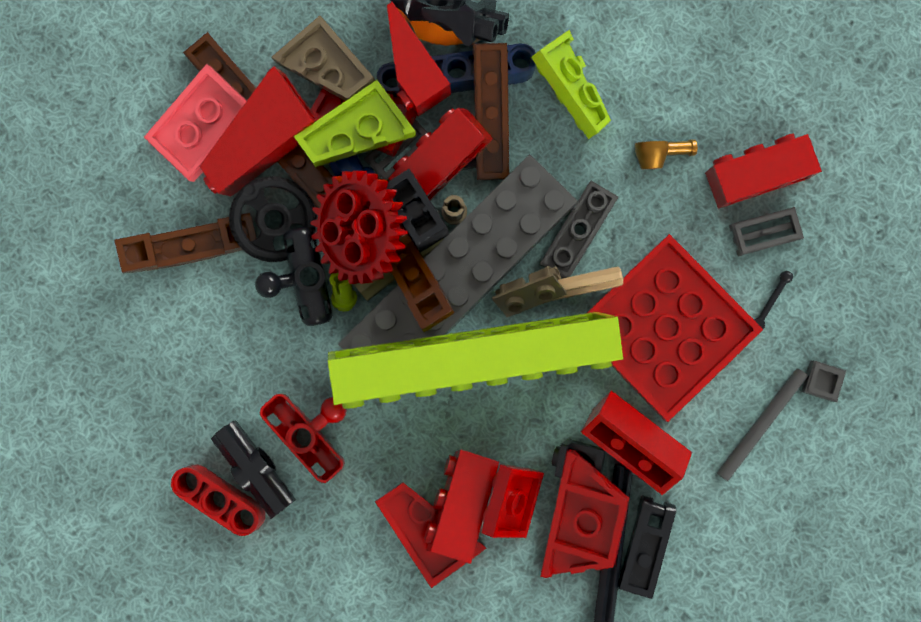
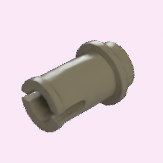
[442,195,467,225]

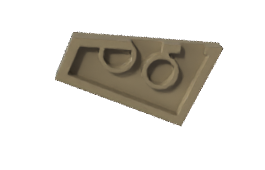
[271,16,376,101]

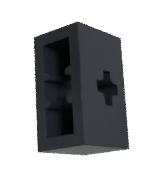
[386,169,449,252]

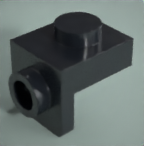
[552,439,606,478]

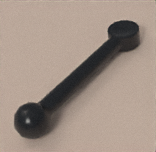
[754,271,793,329]

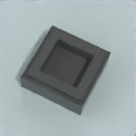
[801,360,846,402]

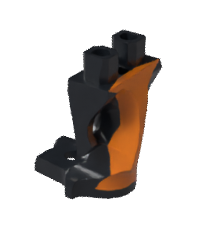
[390,0,509,46]

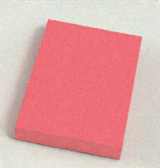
[144,64,247,182]

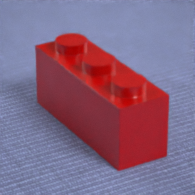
[388,108,493,201]
[705,133,822,209]
[581,390,692,495]
[424,449,499,564]

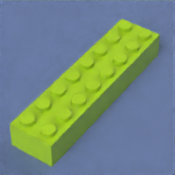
[327,312,623,409]

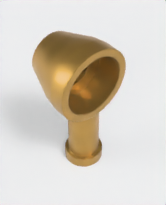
[635,139,698,169]

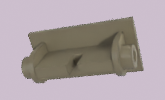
[492,266,567,317]

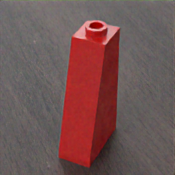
[199,66,317,197]

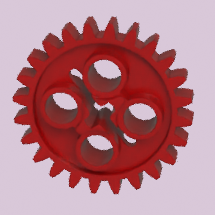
[310,170,408,284]

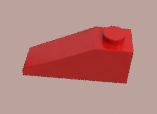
[387,2,451,117]

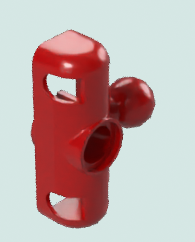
[260,394,347,483]

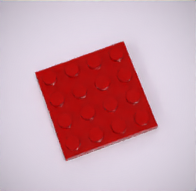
[587,234,763,422]

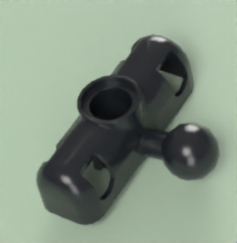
[255,227,333,326]

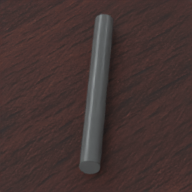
[717,368,808,481]

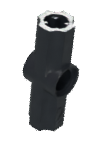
[210,420,296,519]

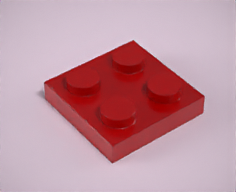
[481,464,544,538]

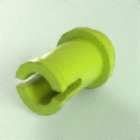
[329,273,357,312]

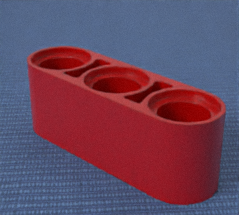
[171,465,265,536]

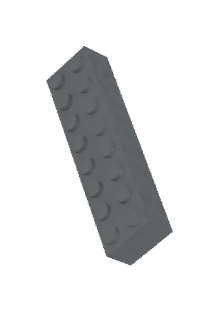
[338,154,578,350]

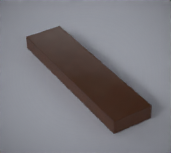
[473,43,510,180]

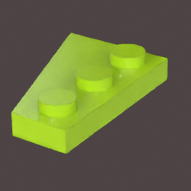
[531,30,611,139]
[294,80,417,167]

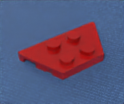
[540,449,630,578]

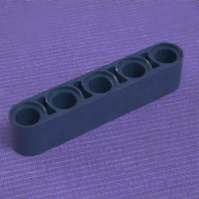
[376,43,536,97]

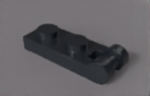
[618,495,676,599]

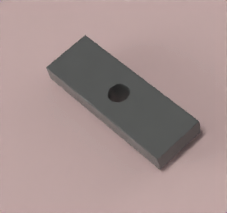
[540,181,618,278]

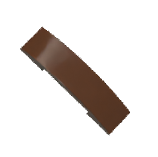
[114,213,257,273]
[391,223,455,333]

